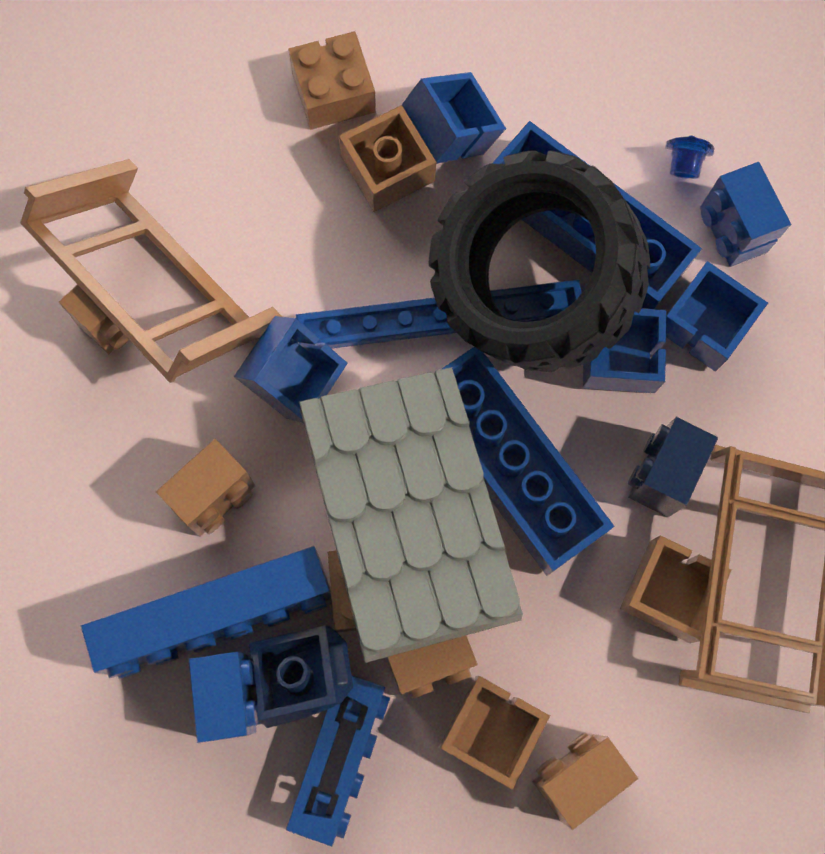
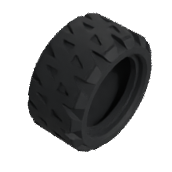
[428,151,651,372]

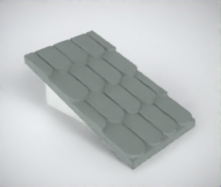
[300,367,523,663]

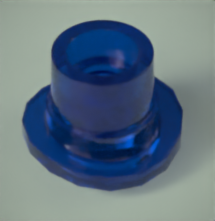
[665,135,715,179]

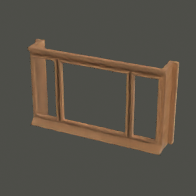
[20,159,282,383]
[678,445,825,713]

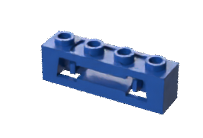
[286,676,390,847]

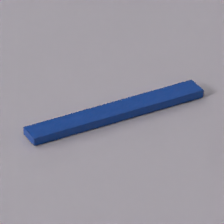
[296,280,582,349]

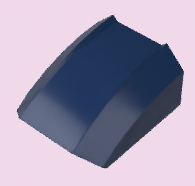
[249,625,353,728]

